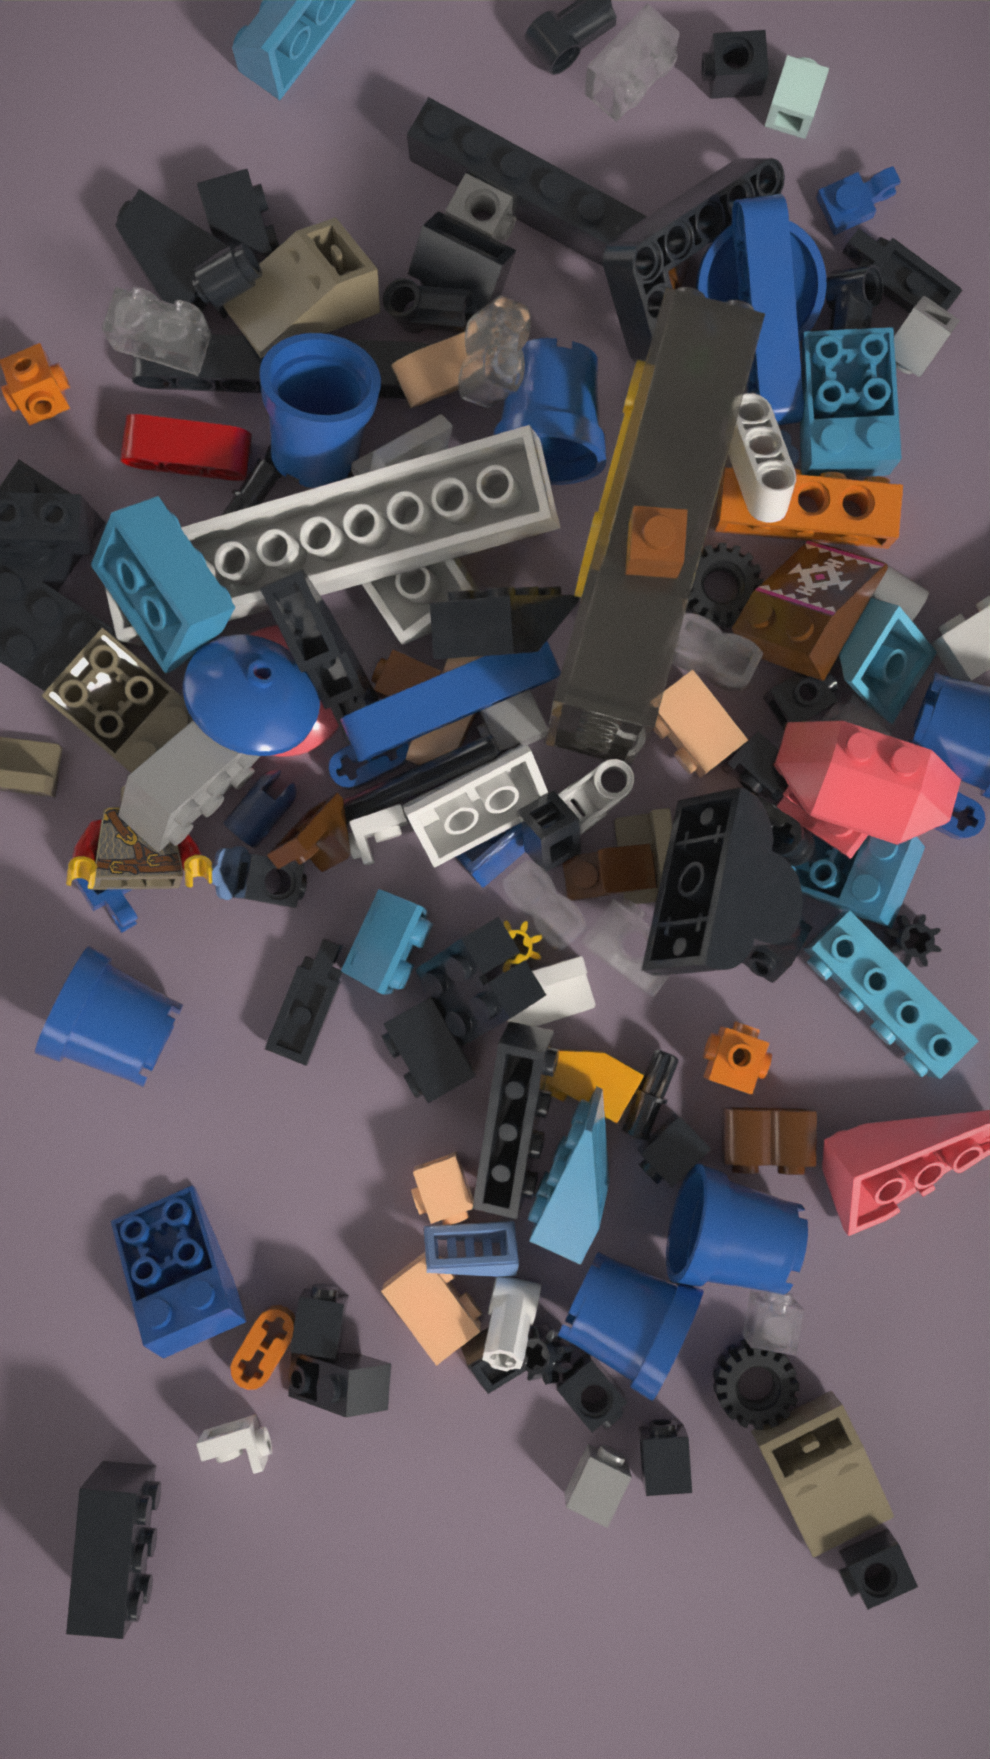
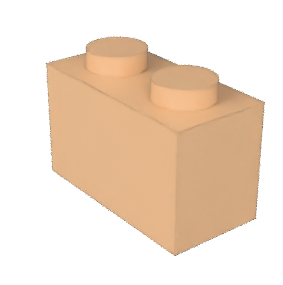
[646,670,748,778]
[381,1252,482,1366]

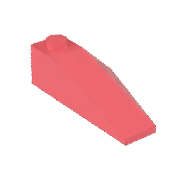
[822,1110,990,1236]

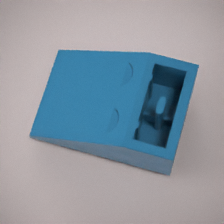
[800,327,902,477]
[784,832,925,929]
[341,889,434,995]
[528,1086,610,1265]

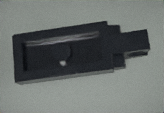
[842,228,963,313]
[265,939,343,1066]

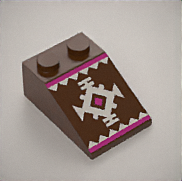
[732,540,888,681]

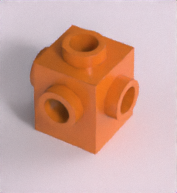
[0,343,71,426]
[703,1021,772,1095]

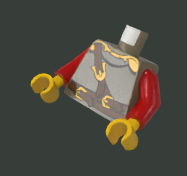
[66,785,212,890]

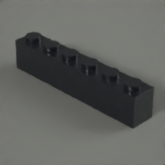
[407,97,647,266]

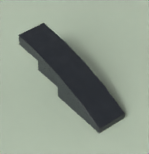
[260,569,379,745]

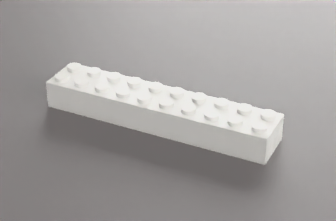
[105,425,561,646]

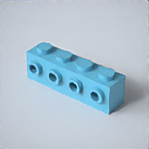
[803,910,978,1079]

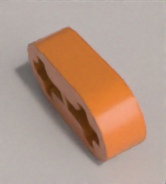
[230,1305,296,1390]

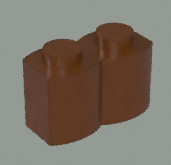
[721,1107,817,1175]

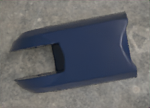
[223,770,297,849]

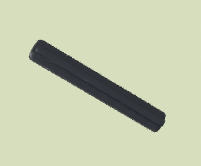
[343,734,500,824]

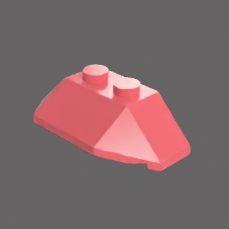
[774,721,961,845]

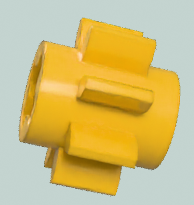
[503,920,542,972]

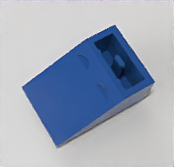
[110,1185,247,1359]

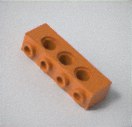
[714,466,903,549]

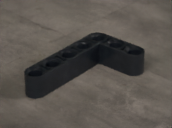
[603,158,785,368]

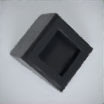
[461,1327,526,1394]

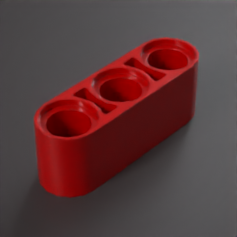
[120,414,252,481]

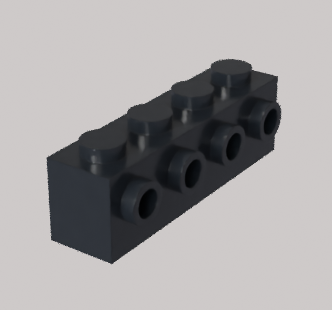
[472,1021,559,1219]

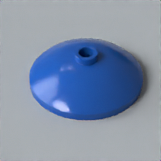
[696,221,827,355]
[183,634,320,756]

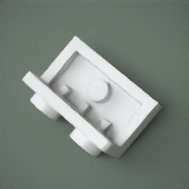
[351,414,453,476]

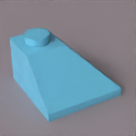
[839,598,937,726]

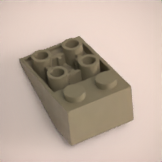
[223,217,380,358]
[41,627,193,773]
[751,1391,894,1558]

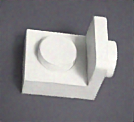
[348,804,408,866]
[196,1414,272,1474]

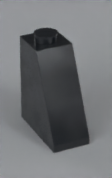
[115,189,228,333]

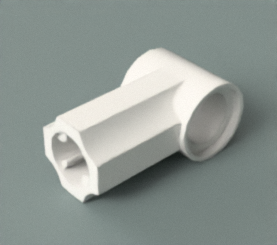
[482,1276,541,1371]

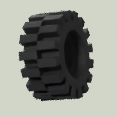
[679,543,763,629]
[712,1338,800,1430]

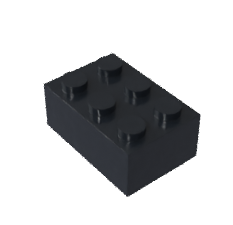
[66,1461,161,1639]

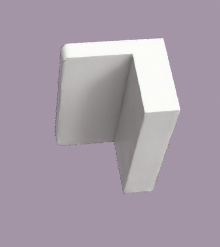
[507,956,595,1027]

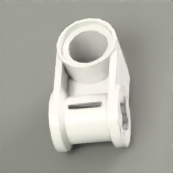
[558,759,634,836]

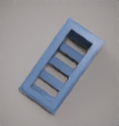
[423,1221,519,1277]

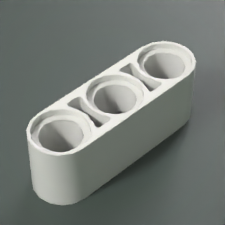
[724,393,796,523]

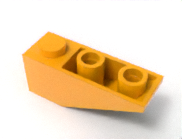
[545,1049,644,1123]

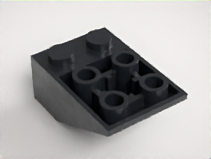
[430,586,579,659]

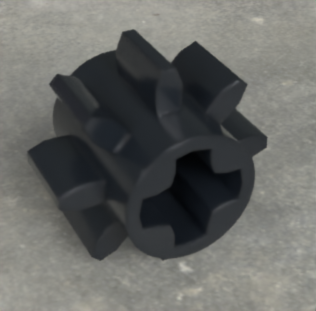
[883,914,942,968]
[522,1325,575,1385]

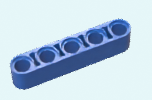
[732,194,804,426]
[340,640,562,762]

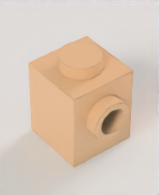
[411,1151,474,1225]

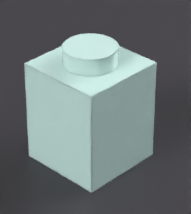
[765,55,829,139]

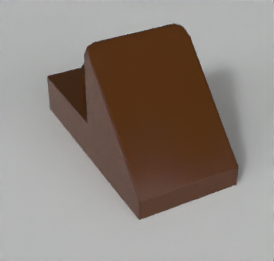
[267,792,351,872]
[562,843,658,901]

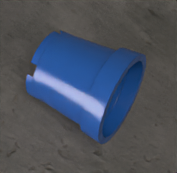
[260,333,381,488]
[493,338,607,485]
[908,672,990,799]
[35,945,184,1087]
[666,1164,808,1295]
[557,1251,704,1401]

